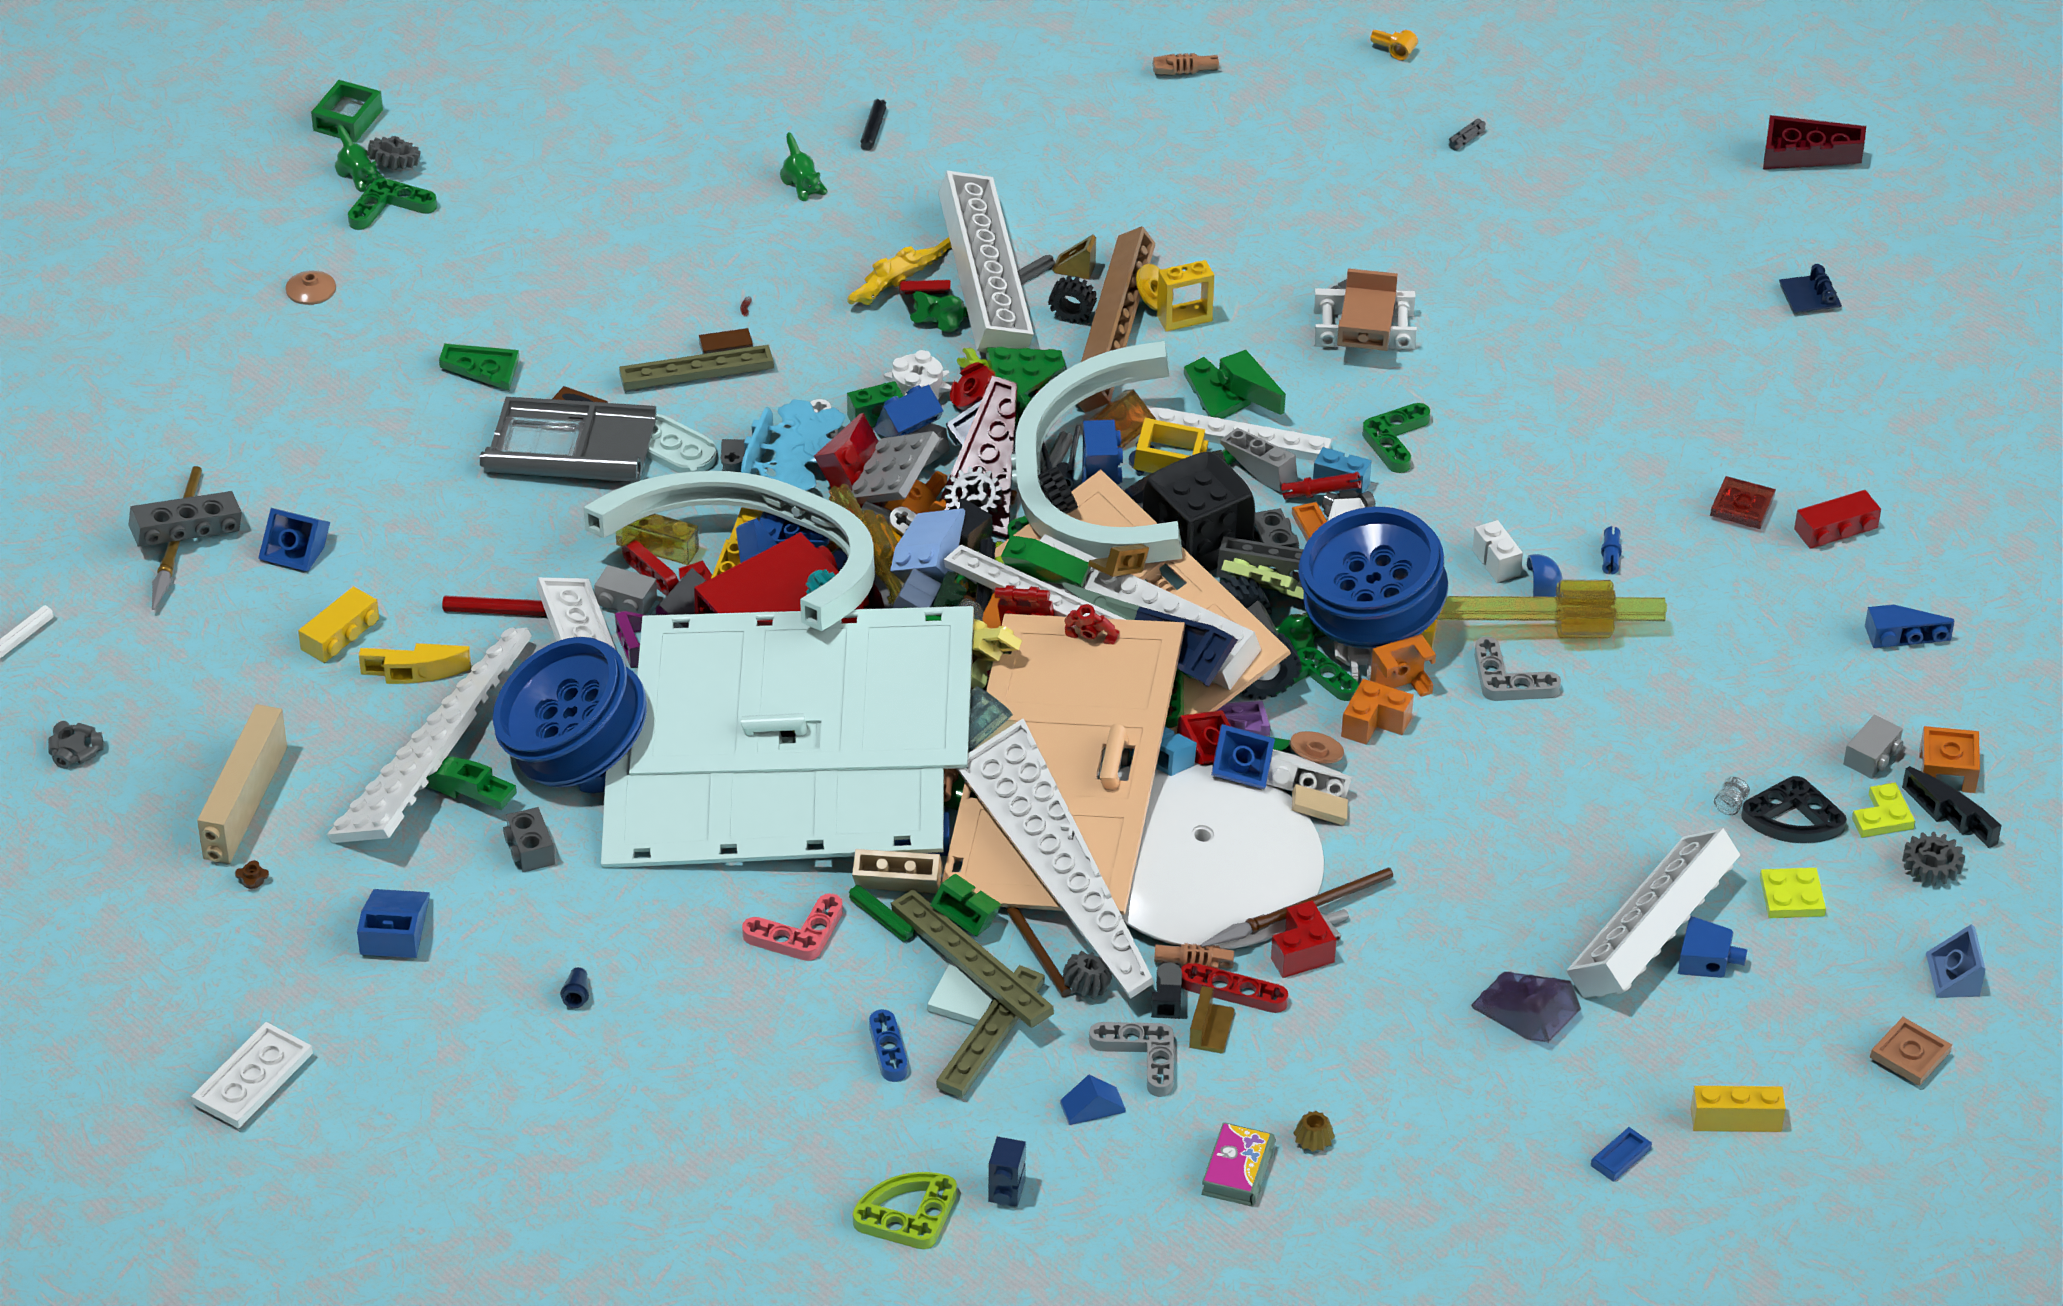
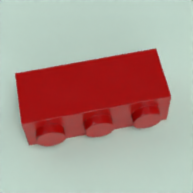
[1794,490,1881,549]

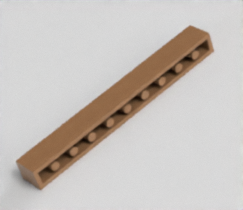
[1077,226,1156,413]

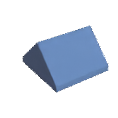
[1926,924,1986,998]

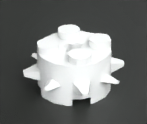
[884,350,952,402]

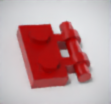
[994,585,1055,625]

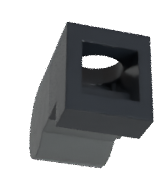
[1151,963,1182,1019]

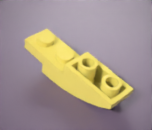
[972,619,1022,661]

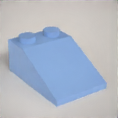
[890,508,965,583]

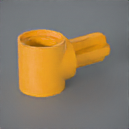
[1370,29,1418,60]

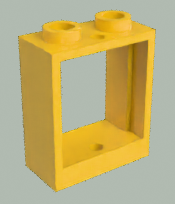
[1157,260,1215,331]
[1133,418,1209,473]

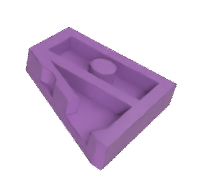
[1217,701,1270,736]

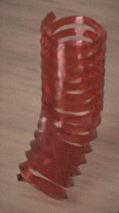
[740,296,752,316]

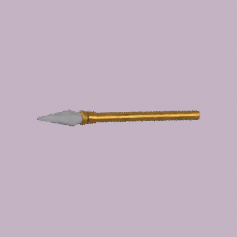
[152,466,202,610]

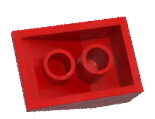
[814,413,879,499]

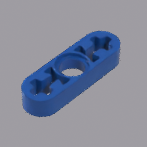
[869,1009,907,1082]

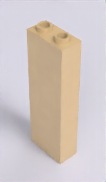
[197,704,287,864]

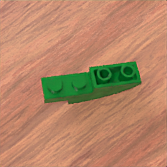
[426,756,517,811]

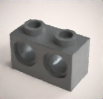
[1253,508,1299,567]
[503,807,555,872]

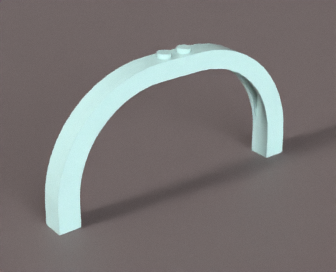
[1011,341,1182,563]
[583,471,875,631]

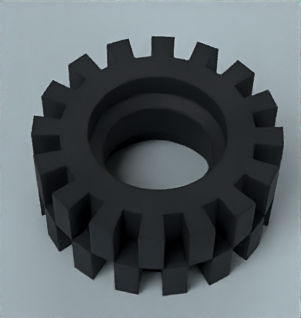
[1048,276,1097,324]
[1038,466,1078,514]

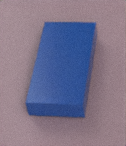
[1590,1127,1652,1182]

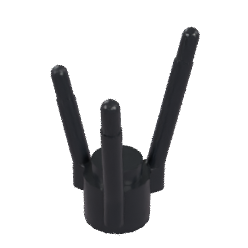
[1041,425,1081,488]

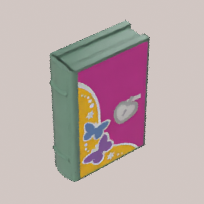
[1201,1122,1276,1207]

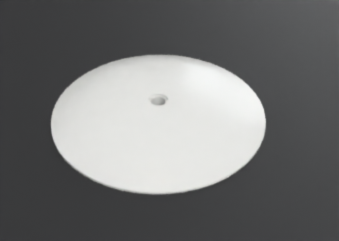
[1118,763,1324,949]

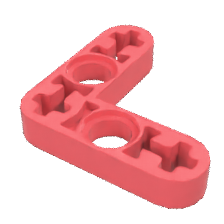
[742,893,843,961]

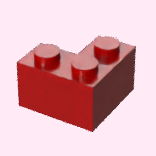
[1271,900,1336,978]

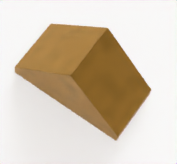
[1052,234,1096,280]

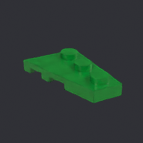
[439,343,520,391]

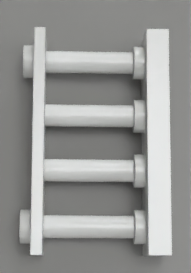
[1314,288,1417,349]

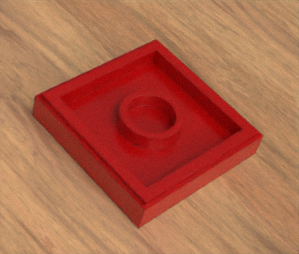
[899,280,951,295]

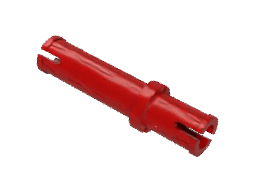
[1282,472,1361,500]

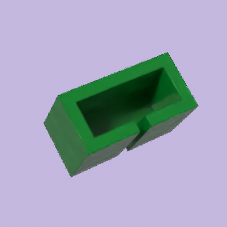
[930,874,1002,937]

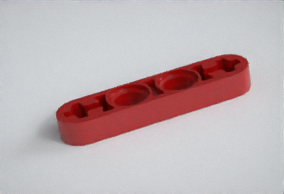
[1181,963,1288,1013]

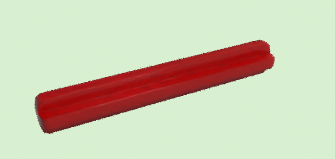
[442,596,547,616]

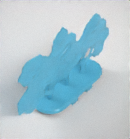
[741,399,846,491]

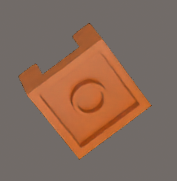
[884,471,948,517]
[1370,634,1436,697]
[1919,726,1980,793]

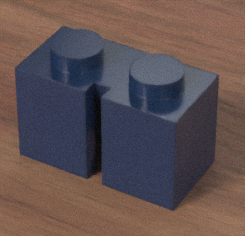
[988,1136,1026,1207]

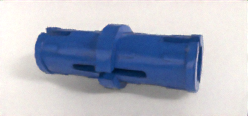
[1601,526,1622,574]

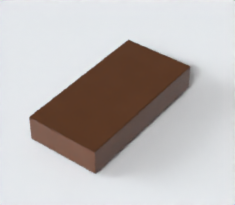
[699,328,753,354]

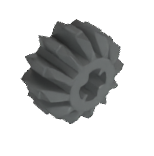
[1062,951,1112,999]

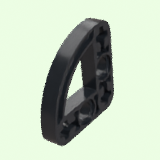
[1741,776,1847,843]

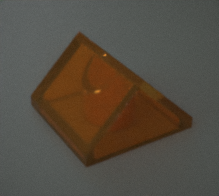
[1087,389,1156,448]

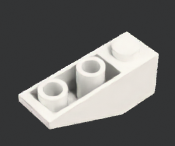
[1266,749,1352,799]

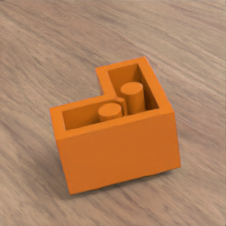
[1341,679,1414,745]

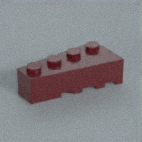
[1763,115,1867,169]

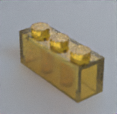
[615,514,699,565]

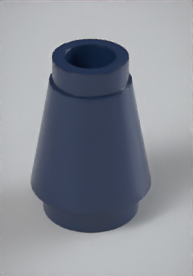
[560,967,589,1008]

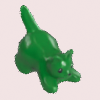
[335,125,384,192]
[780,132,827,201]
[910,291,969,332]
[1275,609,1326,652]

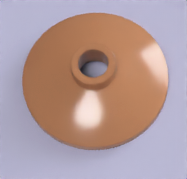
[286,270,336,305]
[1290,731,1344,764]

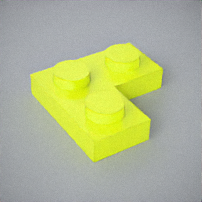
[1852,782,1915,838]

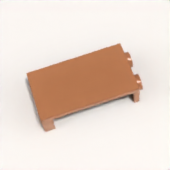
[1337,268,1398,351]

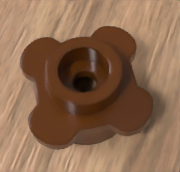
[235,860,269,889]

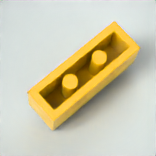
[298,586,379,663]
[1690,1085,1786,1132]

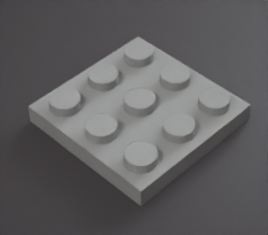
[847,431,940,505]

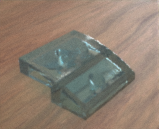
[968,686,1013,750]

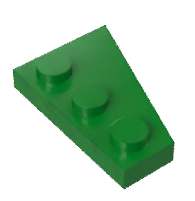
[1184,357,1251,419]

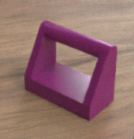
[615,611,648,668]

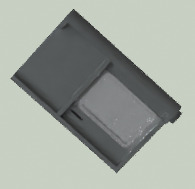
[480,396,657,482]

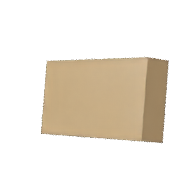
[1292,784,1348,826]

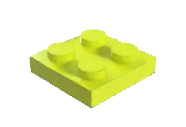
[1760,867,1826,918]

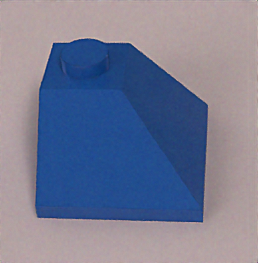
[258,508,330,572]
[1211,724,1275,789]

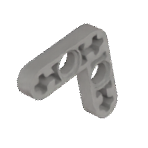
[1474,637,1561,701]
[1089,1022,1174,1097]

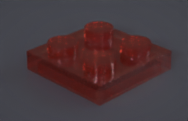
[1710,476,1776,529]

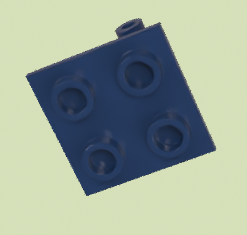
[1779,264,1842,313]

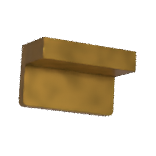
[1088,544,1149,577]
[1189,986,1235,1054]

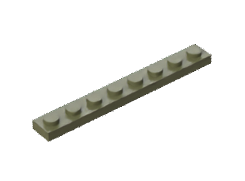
[891,889,1054,1028]

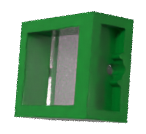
[311,80,383,143]

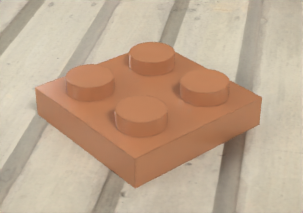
[1870,1017,1952,1086]

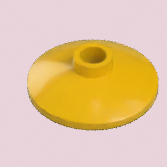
[1136,264,1161,311]

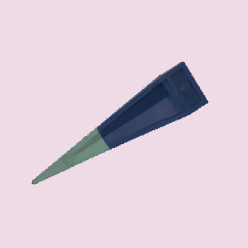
[1062,582,1238,687]

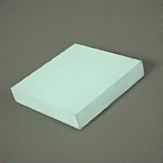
[927,964,995,1026]

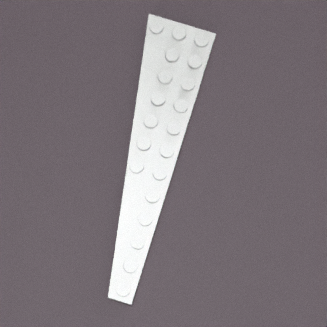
[327,627,532,843]
[956,718,1154,999]

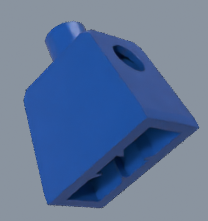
[1678,916,1748,978]

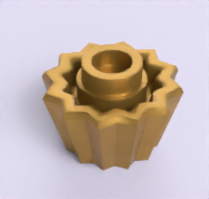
[1293,1111,1335,1152]

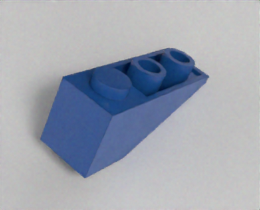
[1865,604,1955,648]

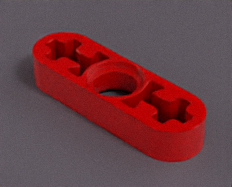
[622,540,679,595]

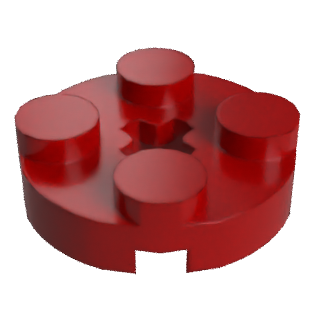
[950,362,995,412]

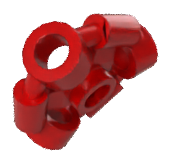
[1064,604,1119,645]

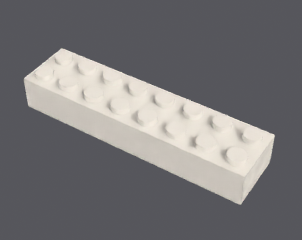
[1566,828,1740,998]

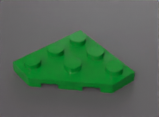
[986,347,1065,396]

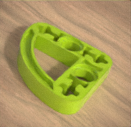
[853,1172,957,1249]

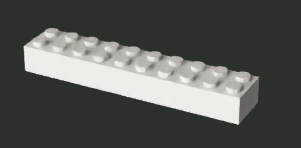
[938,171,1034,353]
[1040,534,1261,690]

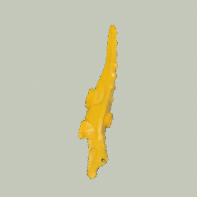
[847,237,952,305]

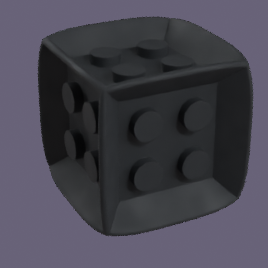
[1143,452,1255,572]

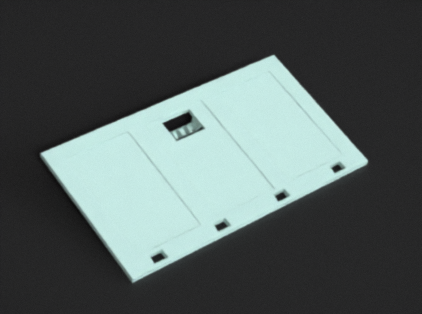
[629,606,974,775]
[601,713,944,868]

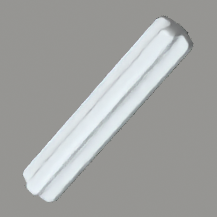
[0,605,54,659]

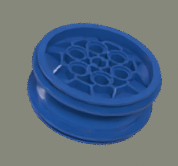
[1298,507,1448,649]
[493,637,647,787]

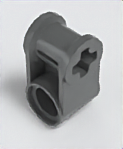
[720,439,745,472]

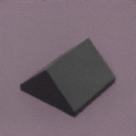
[959,498,992,552]
[649,568,706,628]

